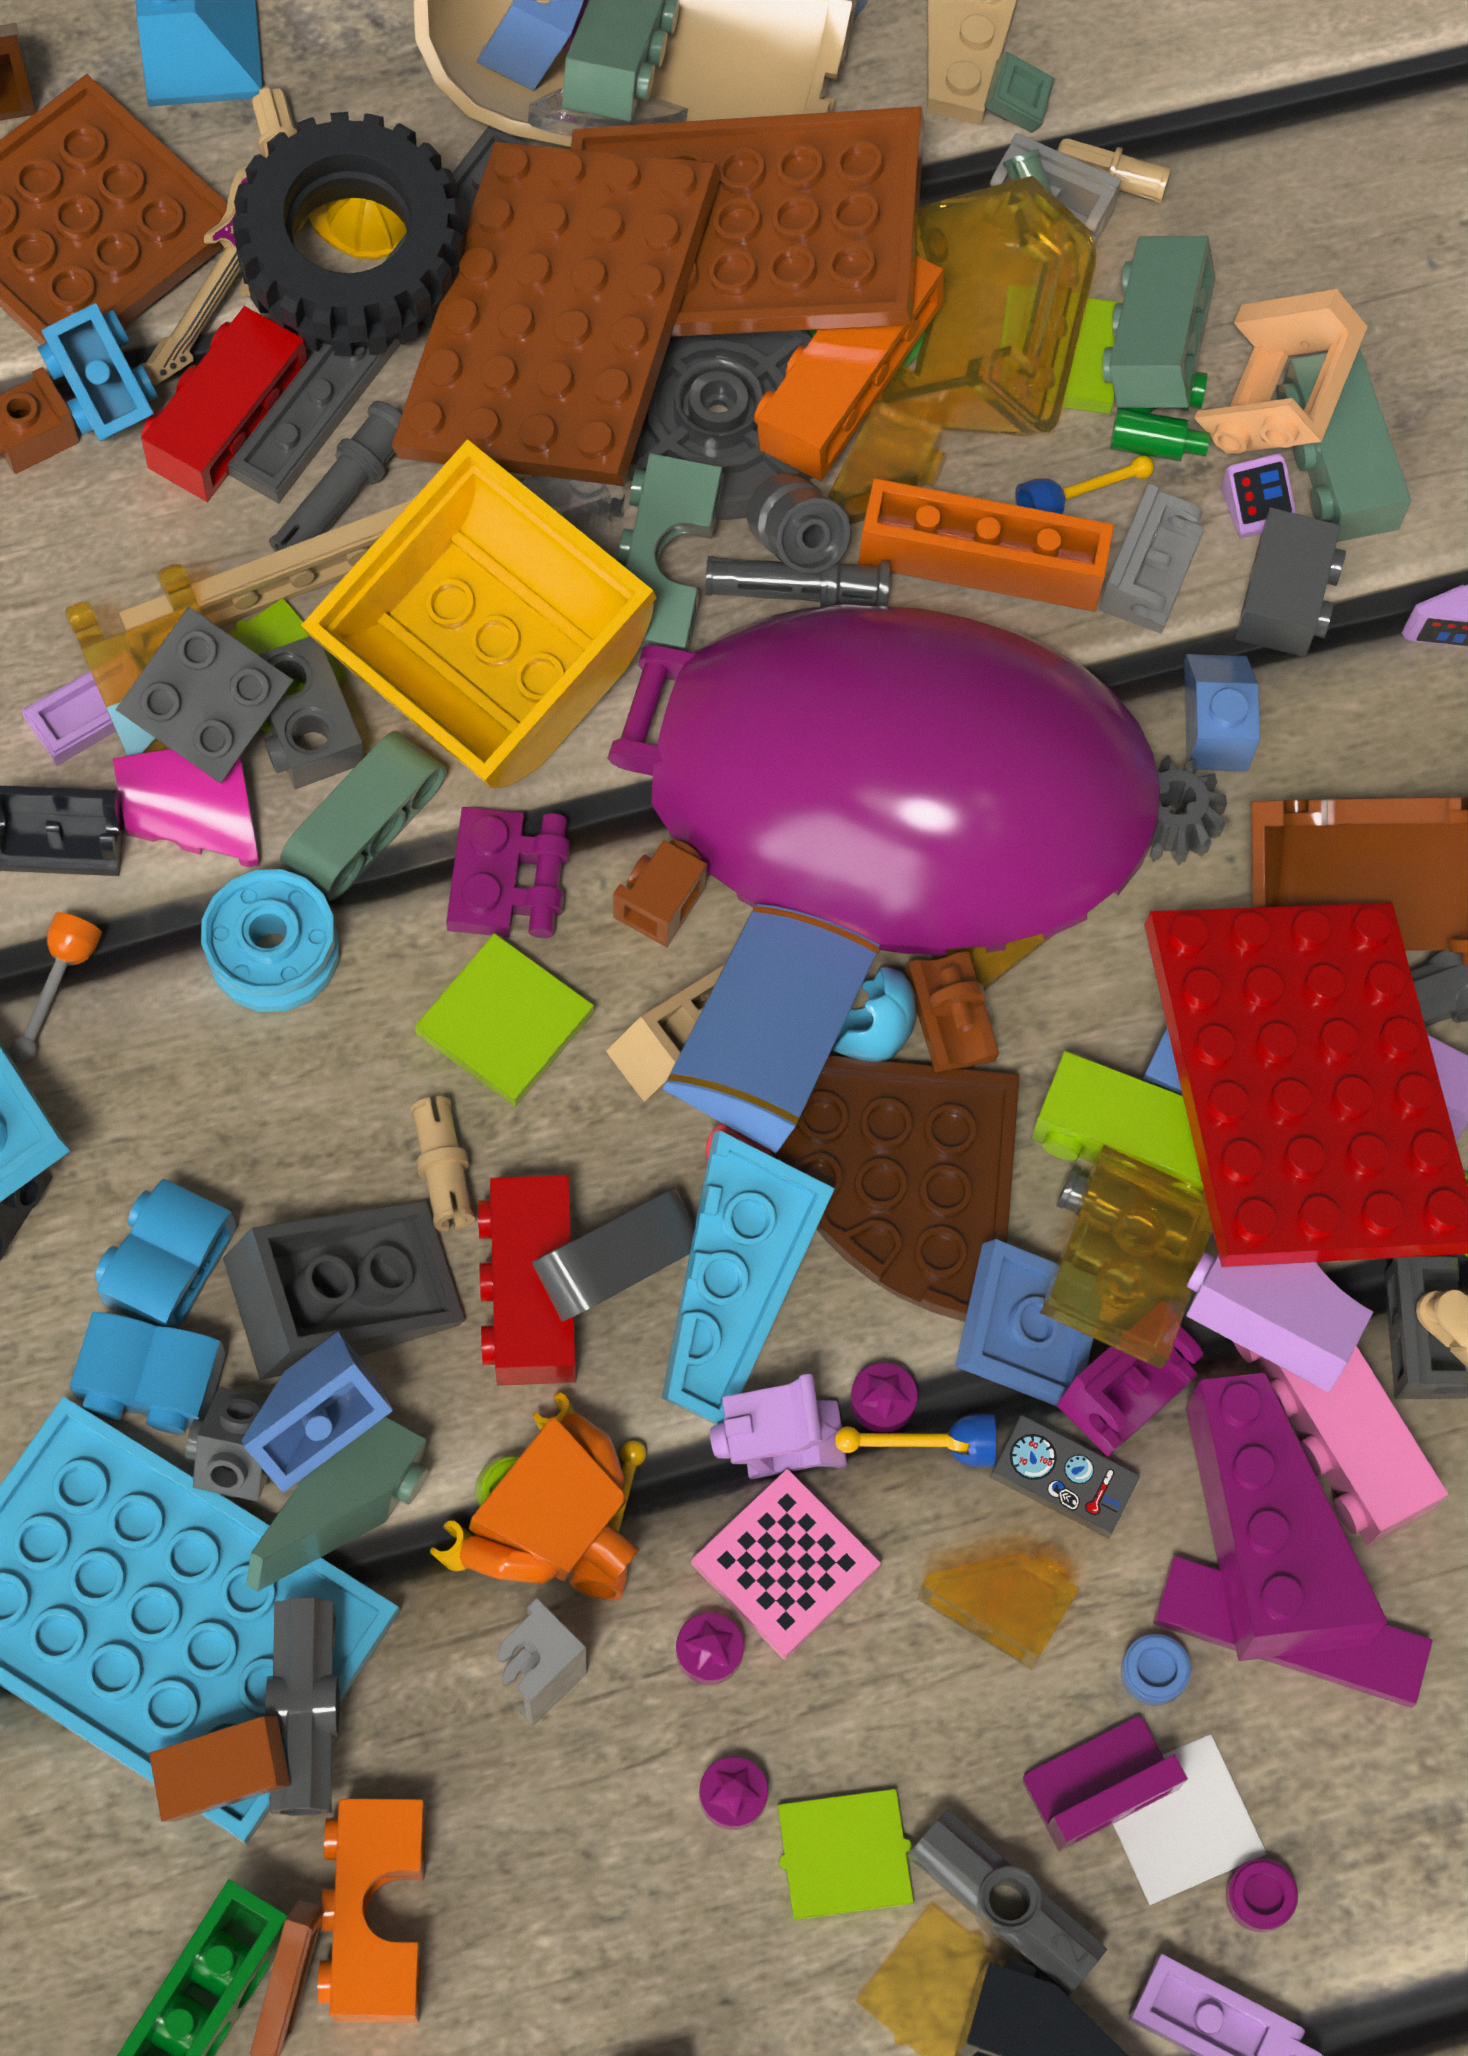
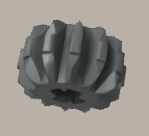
[1150,755,1227,866]

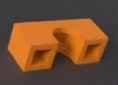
[318,1799,426,2023]

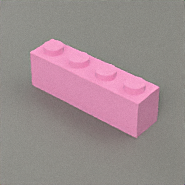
[1234,1342,1448,1546]

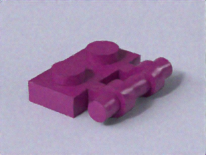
[446,807,571,938]

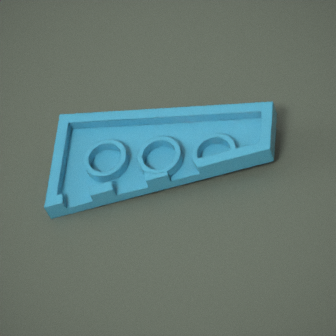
[661,1131,835,1425]

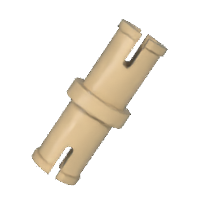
[410,1096,475,1231]

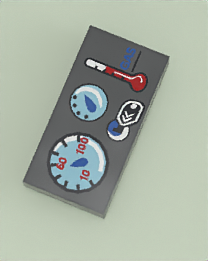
[990,1415,1140,1539]

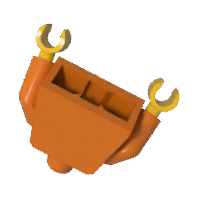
[430,1392,640,1584]

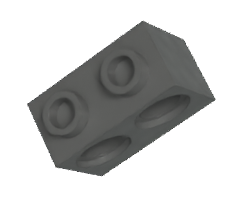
[258,636,364,789]

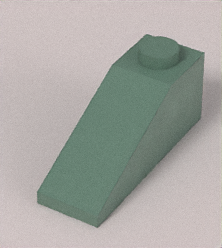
[246,1417,428,1591]

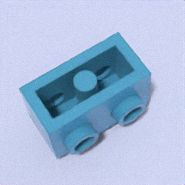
[37,303,159,441]

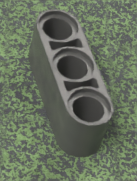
[531,1187,695,1322]

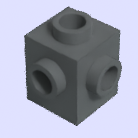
[185,1387,269,1501]

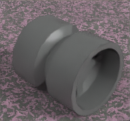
[746,473,851,574]

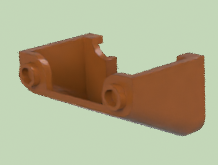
[1252,796,1468,965]

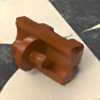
[905,951,999,1072]

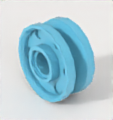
[201,869,339,1012]

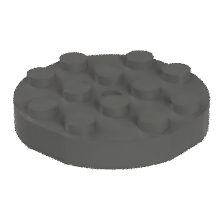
[627,330,812,520]

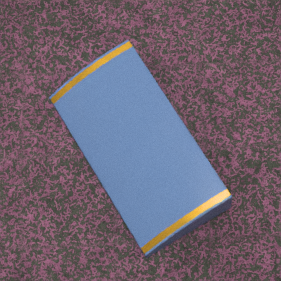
[662,904,880,1153]

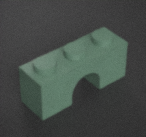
[617,453,724,652]

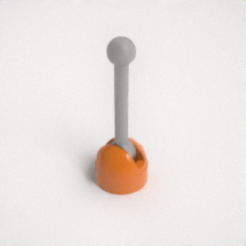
[10,912,102,1062]

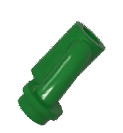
[1110,369,1210,461]

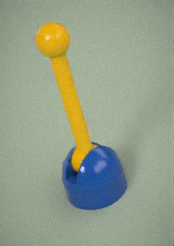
[1015,455,1154,514]
[835,1414,996,1467]

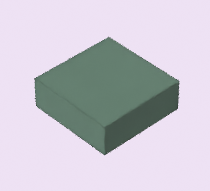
[984,52,1054,133]

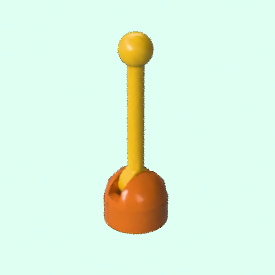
[570,1440,646,1600]

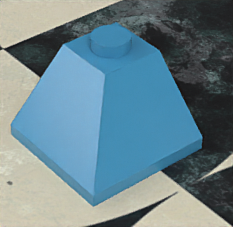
[136,0,263,107]

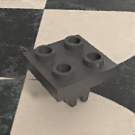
[115,606,293,783]

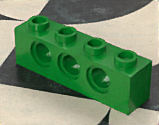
[117,1879,288,2056]

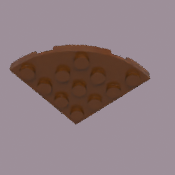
[774,1056,1019,1322]

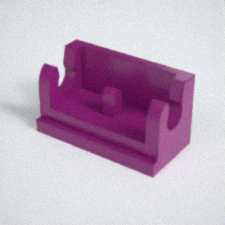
[1057,1302,1203,1457]

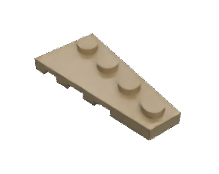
[926,0,1018,125]

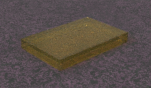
[1040,1145,1212,1369]

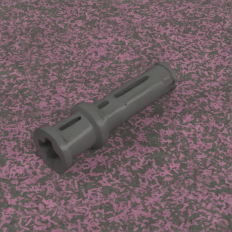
[269,400,402,552]
[705,556,891,607]

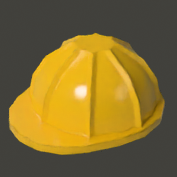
[308,198,407,260]

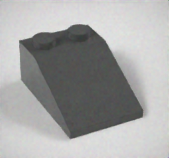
[223,1201,465,1380]

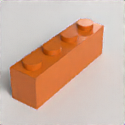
[754,256,944,481]
[858,478,1114,612]

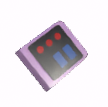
[1220,453,1296,539]
[1402,584,1468,647]

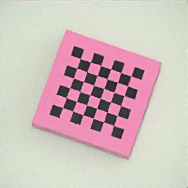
[691,1469,881,1661]

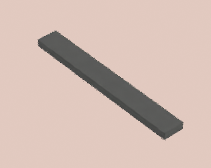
[227,126,530,504]

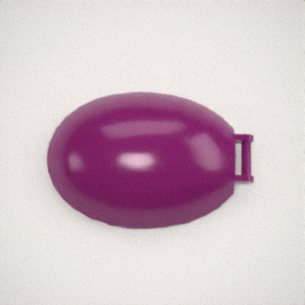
[607,604,1160,956]

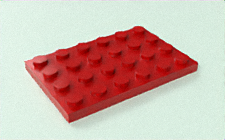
[1144,903,1468,1267]

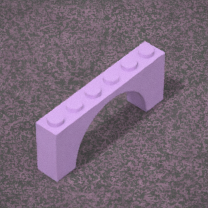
[1186,1034,1468,1393]

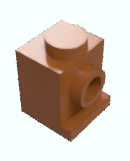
[0,367,79,474]
[613,840,707,947]

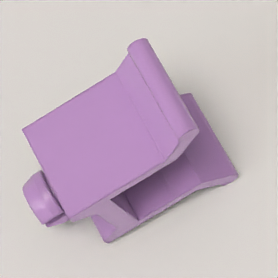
[710,1374,848,1479]

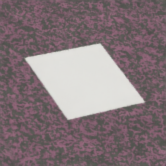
[1113,1734,1267,1905]

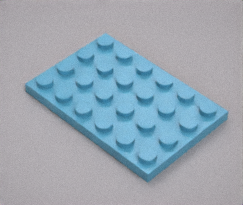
[0,1396,400,1845]

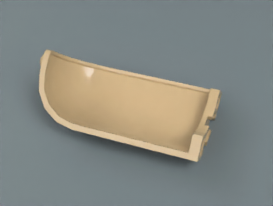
[413,0,857,147]

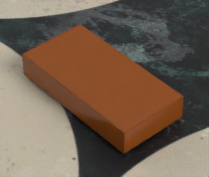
[149,1716,291,1822]
[250,1899,324,2056]

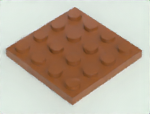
[0,74,228,345]

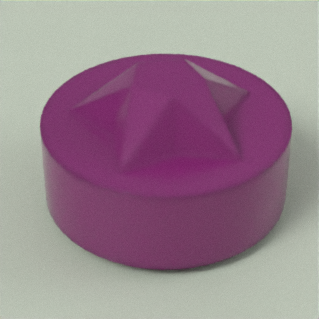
[850,1363,917,1433]
[676,1613,744,1685]
[699,1757,768,1830]

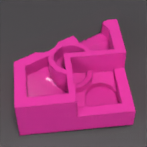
[113,749,260,867]

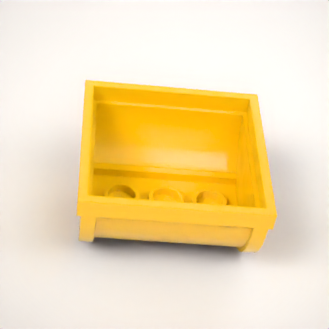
[301,439,657,788]

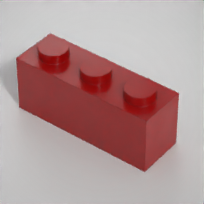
[141,306,307,503]
[478,1175,576,1386]

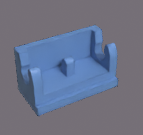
[477,0,584,91]

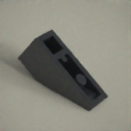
[955,1959,1128,2056]

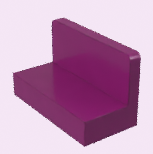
[1023,1717,1188,1852]

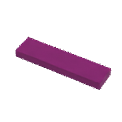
[1153,1556,1433,1708]

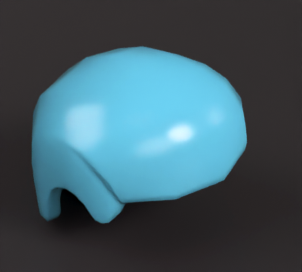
[832,967,917,1062]

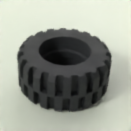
[232,112,464,357]

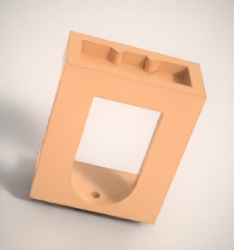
[1194,289,1368,454]

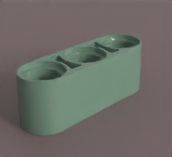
[280,731,446,901]

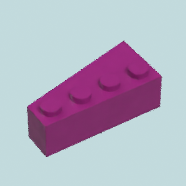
[1186,1373,1388,1661]

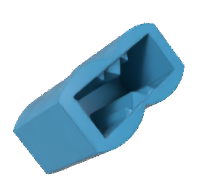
[95,1178,236,1329]
[69,1312,226,1435]

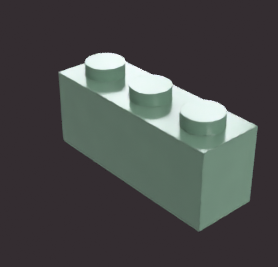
[562,0,679,122]
[1103,236,1216,408]
[1277,347,1411,542]

